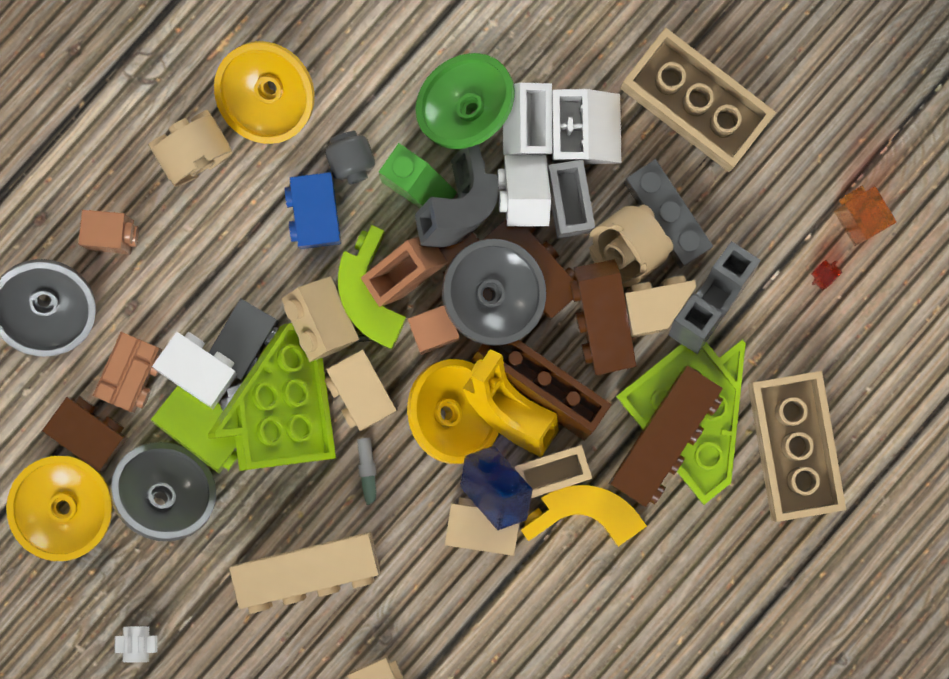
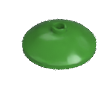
[416,53,515,149]

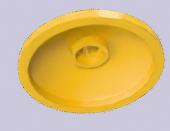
[214,41,315,144]
[407,359,498,464]
[6,456,113,561]

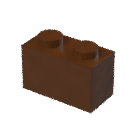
[42,396,128,472]

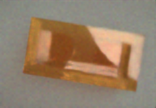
[834,185,897,246]

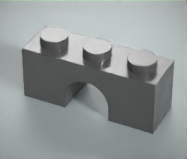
[624,159,713,269]
[668,241,761,354]

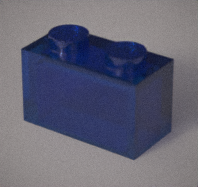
[460,446,533,530]

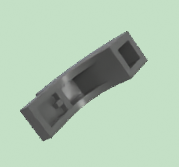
[415,144,499,247]

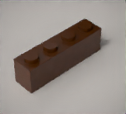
[470,340,612,441]
[608,365,723,507]

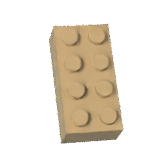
[620,27,777,172]
[748,371,846,522]
[229,532,381,614]

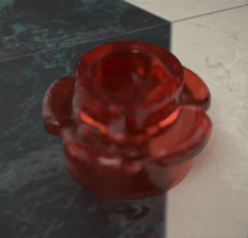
[811,260,843,291]

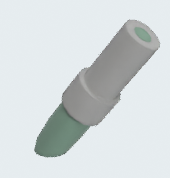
[357,437,377,505]

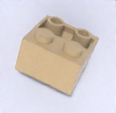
[624,276,696,338]

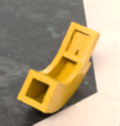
[463,349,559,457]
[520,485,647,547]

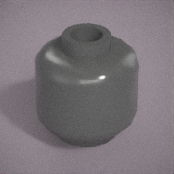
[325,131,375,185]

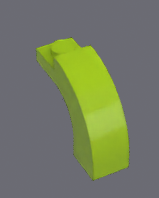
[338,225,407,350]

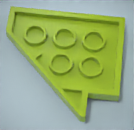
[208,323,336,471]
[616,339,746,505]

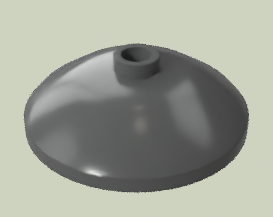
[442,239,546,345]
[0,259,96,356]
[110,442,216,541]

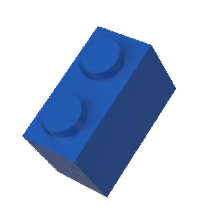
[284,172,341,250]

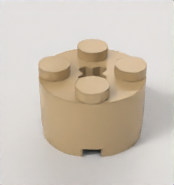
[148,110,232,187]
[589,205,673,287]

